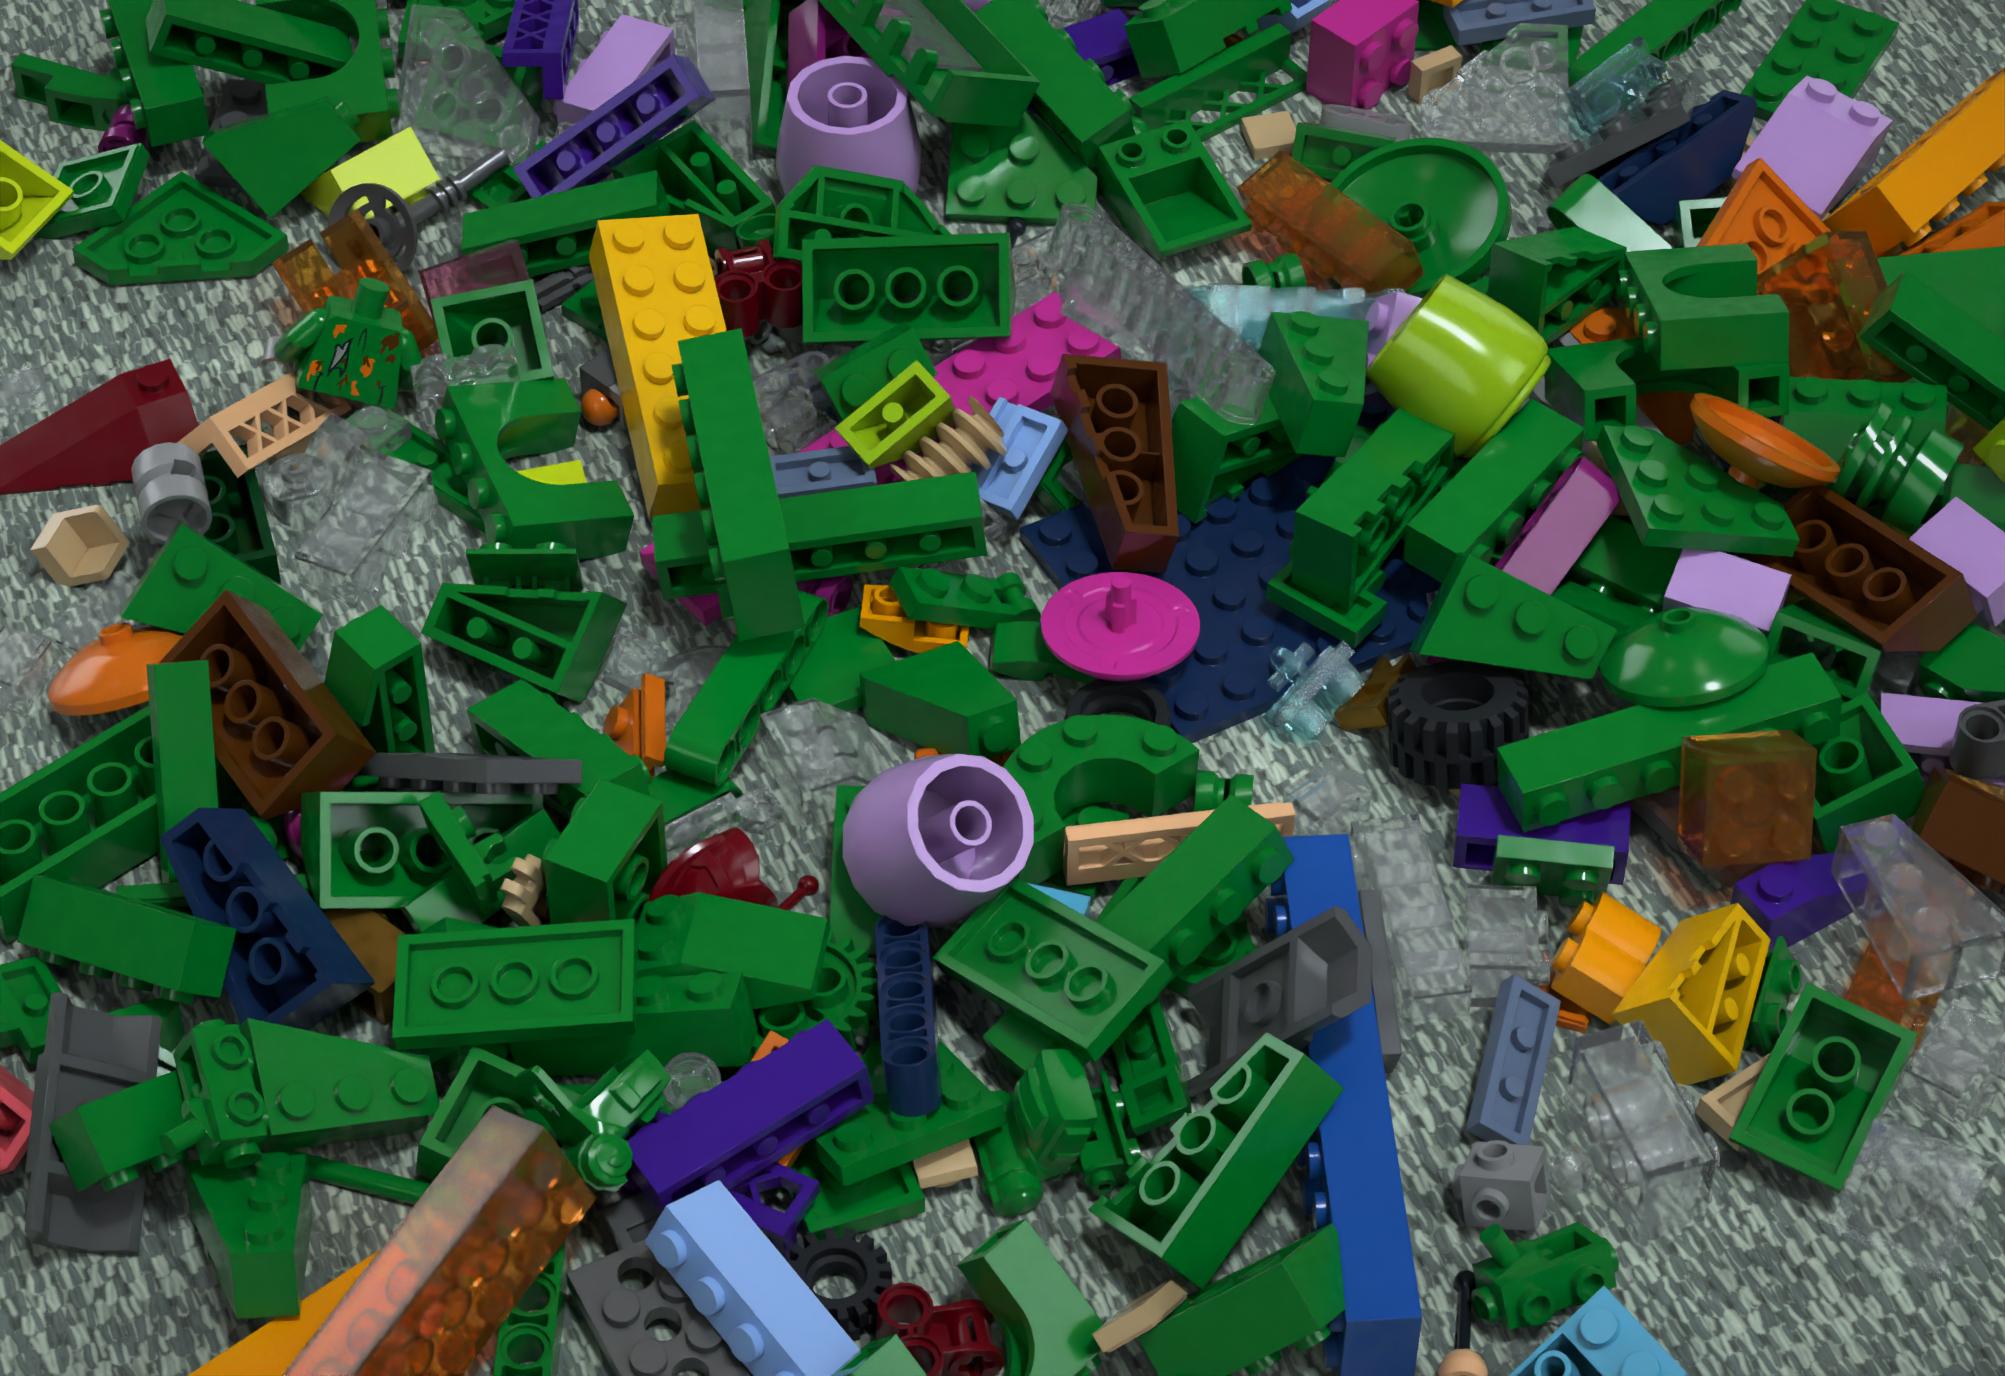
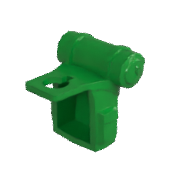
[513,1049,671,1203]
[971,1049,1098,1216]

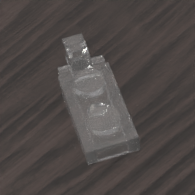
[665,785,784,866]

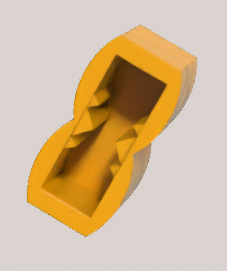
[1550,891,1662,1025]

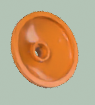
[1690,393,1841,488]
[47,623,185,716]

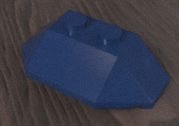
[1591,90,1757,225]

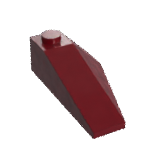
[0,359,207,495]

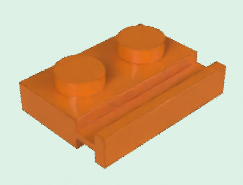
[603,673,666,778]

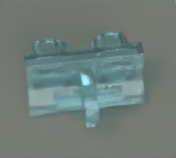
[1262,640,1365,741]

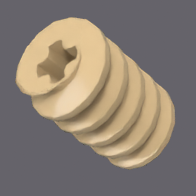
[889,396,1008,482]

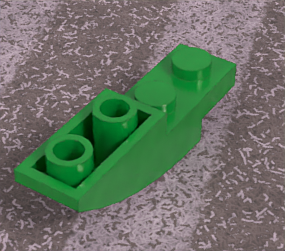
[11,53,203,131]

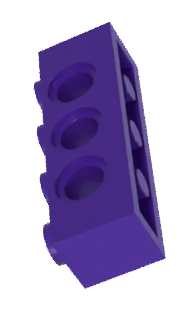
[513,54,716,198]

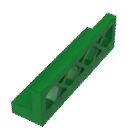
[1129,23,1307,142]

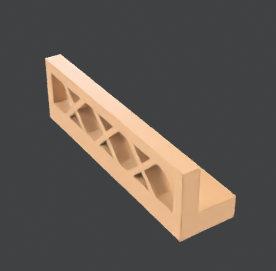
[177,370,352,478]
[1063,802,1295,886]

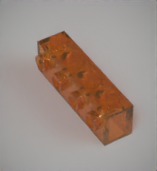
[1237,150,1425,306]

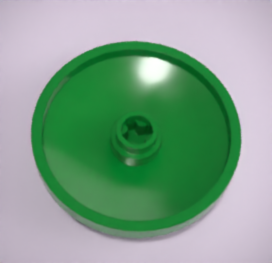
[1311,138,1512,305]

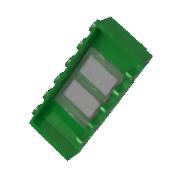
[818,0,1041,127]

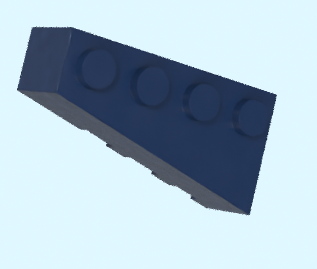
[159,808,376,1030]

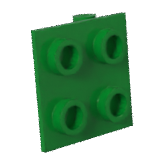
[466,542,584,592]

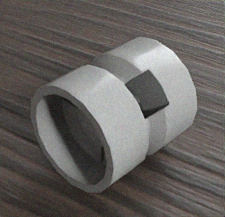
[131,442,212,545]

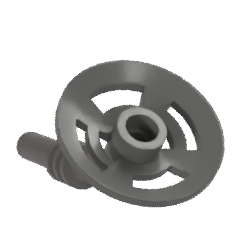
[328,146,510,283]

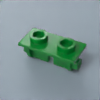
[1742,936,1802,1056]
[1078,1069,1141,1195]

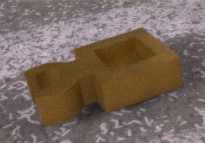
[1334,653,1417,731]

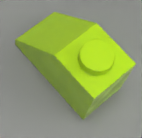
[835,360,955,469]

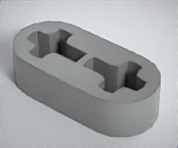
[1319,104,1412,142]

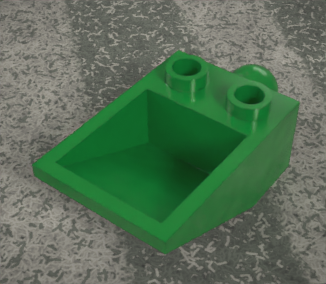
[1096,116,1252,259]

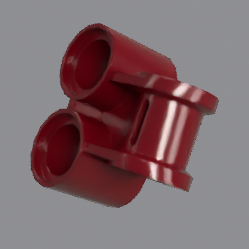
[714,238,803,339]
[875,1283,1004,1376]

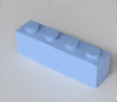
[645,1180,860,1376]

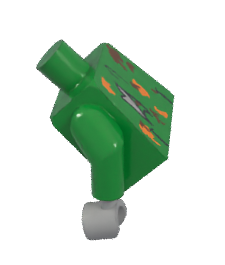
[261,277,424,409]

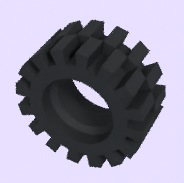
[785,1228,892,1341]

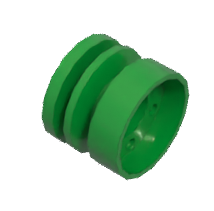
[1832,401,1965,539]

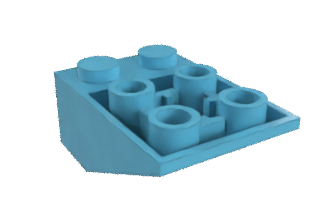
[1509,1286,1690,1376]

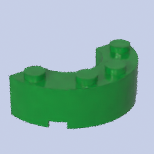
[1003,714,1200,885]

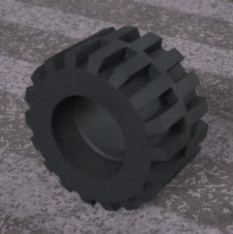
[1388,660,1529,790]

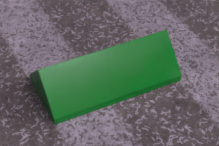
[802,233,1016,344]

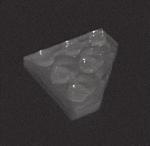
[393,4,540,165]
[1420,23,1569,154]

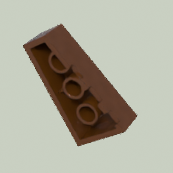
[1050,354,1179,573]

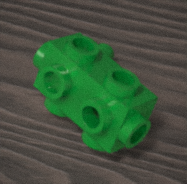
[160,1019,269,1169]
[1472,1221,1619,1331]

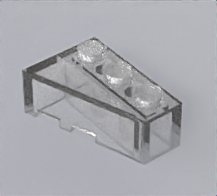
[1831,814,2005,1001]

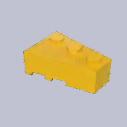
[1611,903,1771,1085]

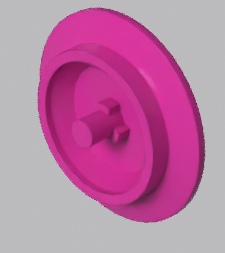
[1041,572,1200,681]

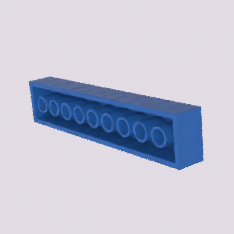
[1264,834,1422,1376]

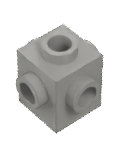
[1453,1140,1551,1232]

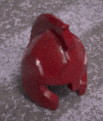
[648,827,778,908]

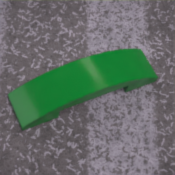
[1112,995,1192,1136]

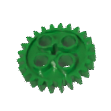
[736,929,879,1069]

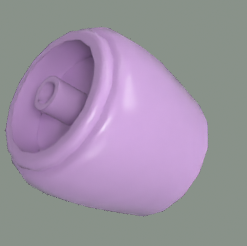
[776,56,922,197]
[843,754,1034,929]

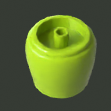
[1366,274,1551,459]

